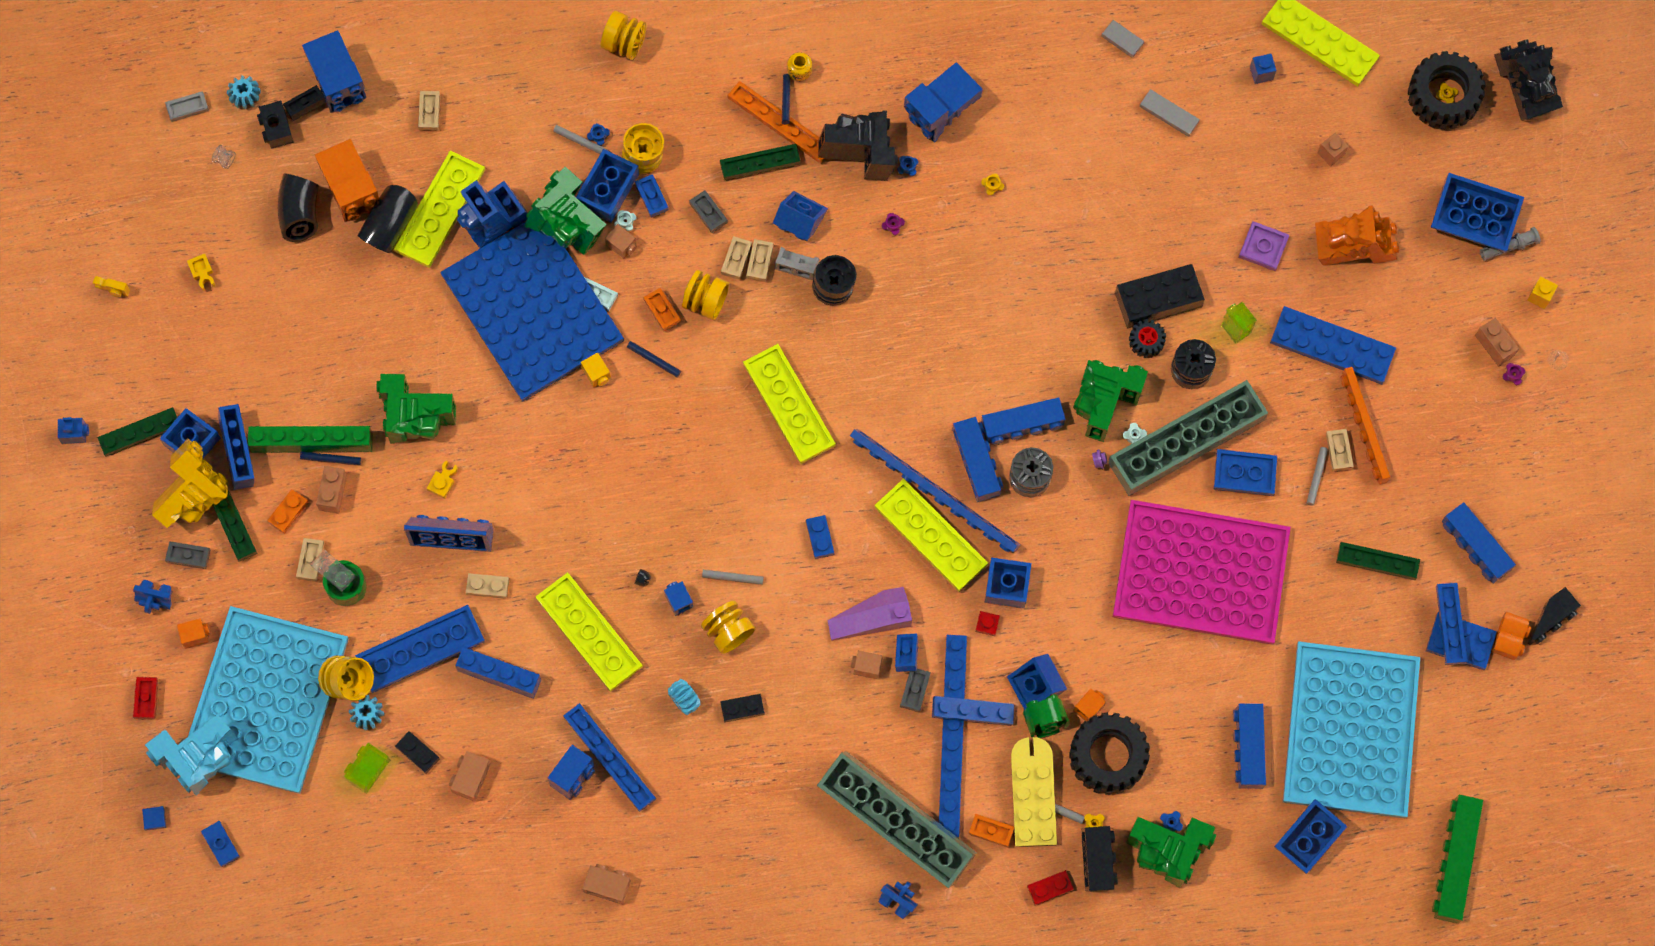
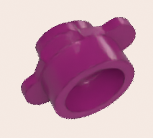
[882,213,905,235]
[1503,363,1525,385]

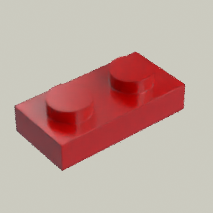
[133,677,158,719]
[1027,870,1074,906]

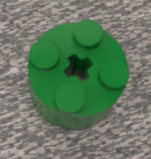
[323,560,367,606]
[1023,695,1070,738]

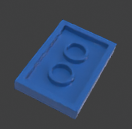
[1213,449,1277,496]
[1426,612,1497,670]

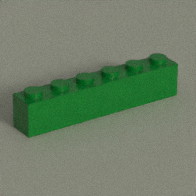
[248,426,373,453]
[1432,794,1483,924]

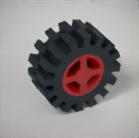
[1129,319,1166,358]

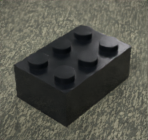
[1081,826,1118,891]

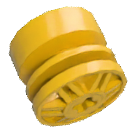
[600,11,647,60]
[622,123,664,174]
[682,270,729,320]
[701,601,756,654]
[318,655,374,701]

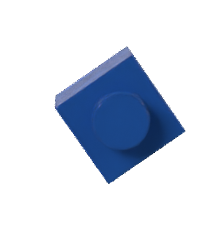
[1250,54,1277,84]
[664,581,694,616]

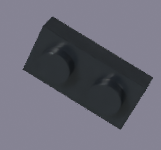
[283,85,326,121]
[720,693,765,723]
[395,731,440,774]

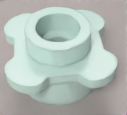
[614,210,636,231]
[1123,423,1147,444]

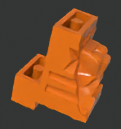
[314,139,379,222]
[1315,205,1399,266]

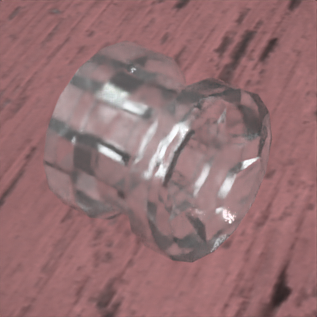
[212,145,236,169]

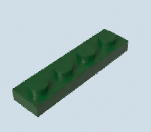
[720,144,800,180]
[97,407,178,457]
[212,490,258,562]
[1336,542,1420,580]

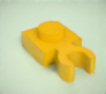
[187,253,215,291]
[93,276,130,297]
[427,461,458,499]

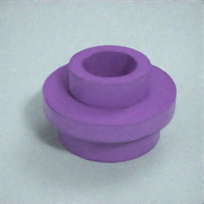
[1092,449,1107,469]

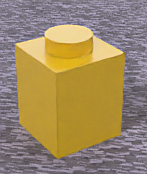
[1527,276,1558,309]
[581,352,611,388]

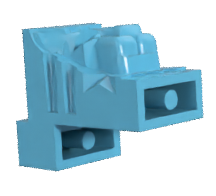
[145,714,237,795]

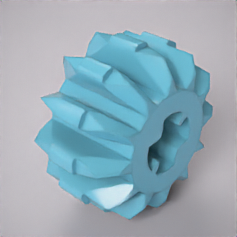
[227,75,261,109]
[668,679,701,715]
[349,695,384,730]

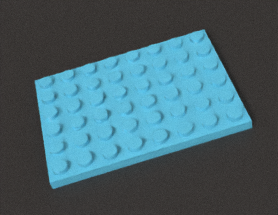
[188,606,349,794]
[1283,641,1420,819]

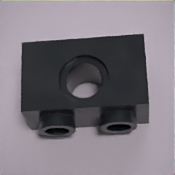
[257,100,294,149]

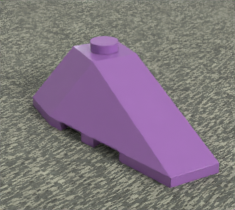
[828,587,912,641]

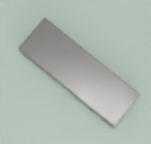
[1139,89,1200,137]

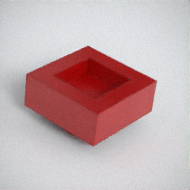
[975,611,1000,636]

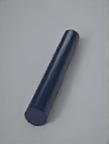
[782,74,791,125]
[627,341,681,378]
[300,451,361,465]

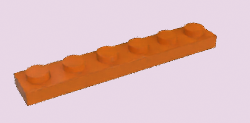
[727,81,825,164]
[1340,367,1390,485]

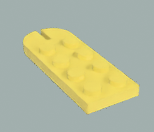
[1011,737,1057,847]

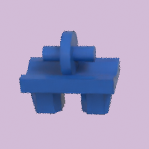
[133,580,172,614]
[878,882,918,919]

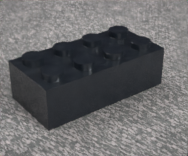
[1115,264,1205,328]

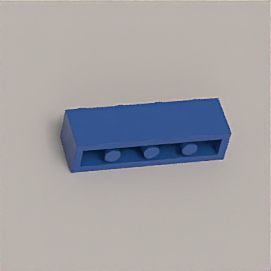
[981,397,1066,444]
[218,404,255,490]
[952,417,1003,502]
[1442,502,1516,584]
[455,647,541,699]
[1233,703,1266,789]

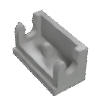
[775,247,819,280]

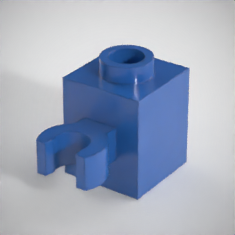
[58,417,89,444]

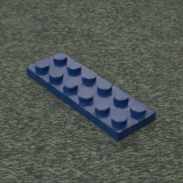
[1270,306,1396,385]
[355,605,485,693]

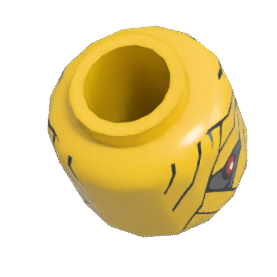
[787,52,812,81]

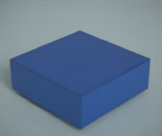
[142,806,166,831]

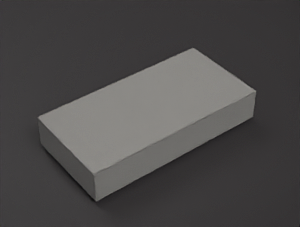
[1101,20,1144,58]
[165,91,209,122]

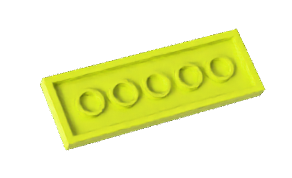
[1261,0,1380,87]
[394,151,485,268]
[743,344,836,465]
[874,478,988,592]
[535,572,643,692]

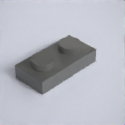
[689,190,728,233]
[165,541,211,569]
[900,669,931,713]

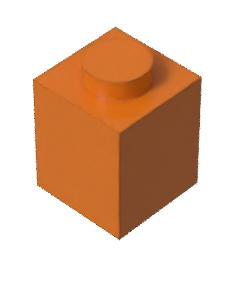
[177,618,211,649]
[1073,688,1106,721]

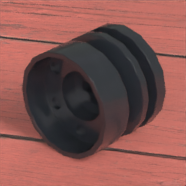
[812,255,857,306]
[1170,339,1216,389]

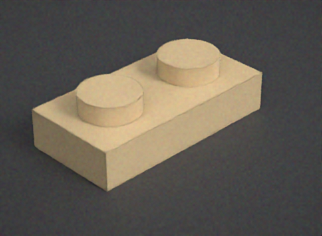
[418,91,440,130]
[721,236,752,280]
[746,239,774,282]
[1326,429,1354,471]
[296,538,325,582]
[466,573,509,599]

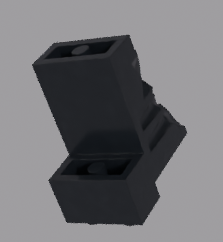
[1494,39,1563,120]
[818,110,898,181]

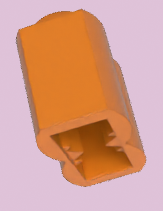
[1491,612,1531,660]

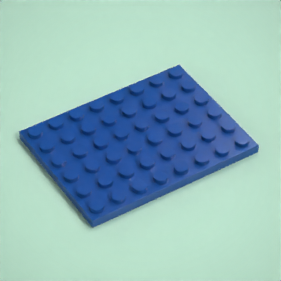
[440,222,624,402]

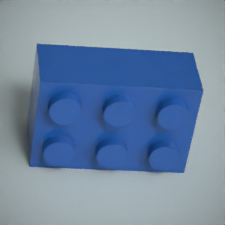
[576,149,639,223]
[1274,799,1347,874]

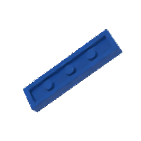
[1436,583,1467,665]
[932,696,1014,726]

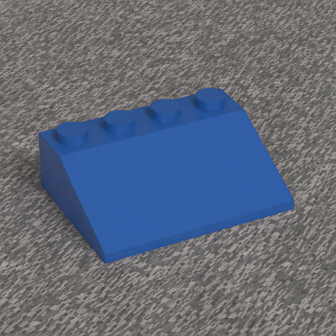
[1431,173,1524,252]
[404,515,494,552]

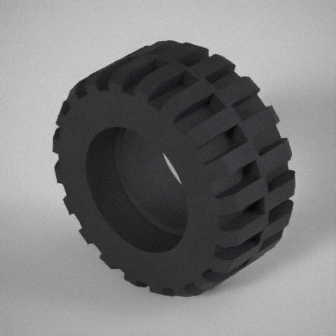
[1408,51,1486,130]
[1069,712,1150,795]

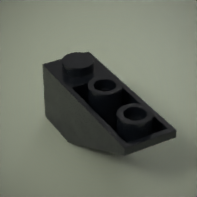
[1528,587,1581,645]

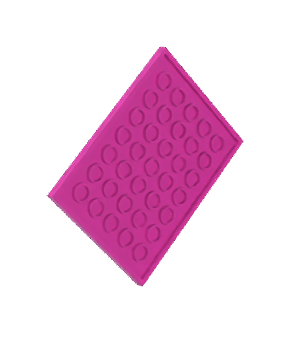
[1112,500,1291,645]

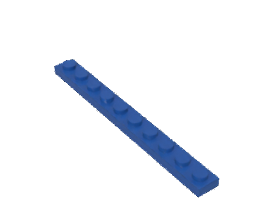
[850,429,1021,553]
[939,635,967,838]

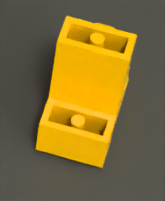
[152,439,228,528]

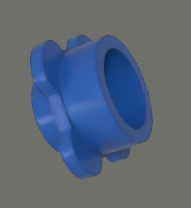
[587,123,610,145]
[897,156,918,176]
[1160,811,1183,831]

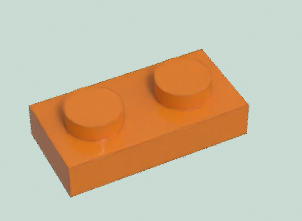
[643,288,681,332]
[267,489,309,534]
[969,814,1014,848]

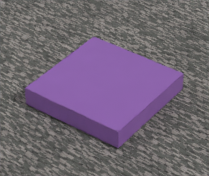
[1238,221,1289,271]

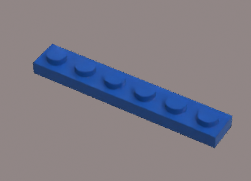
[563,703,656,812]

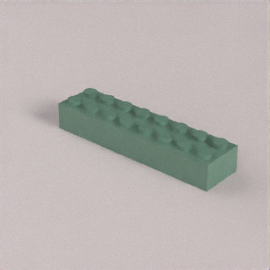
[1108,380,1268,496]
[817,751,977,888]

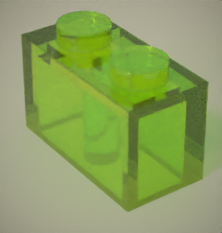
[1221,302,1257,344]
[344,743,391,794]

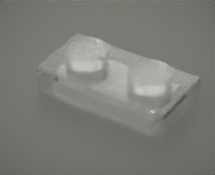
[310,549,356,592]

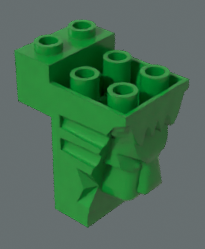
[524,167,607,255]
[1073,360,1148,442]
[376,374,456,444]
[1126,817,1217,888]

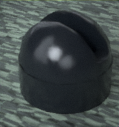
[634,569,651,586]

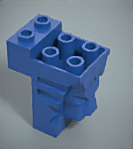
[302,30,367,113]
[904,62,983,143]
[457,180,528,248]

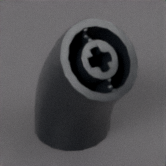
[278,173,319,242]
[358,185,418,253]

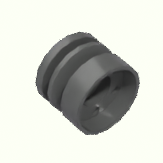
[1009,447,1053,498]

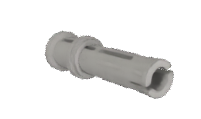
[1480,227,1540,261]

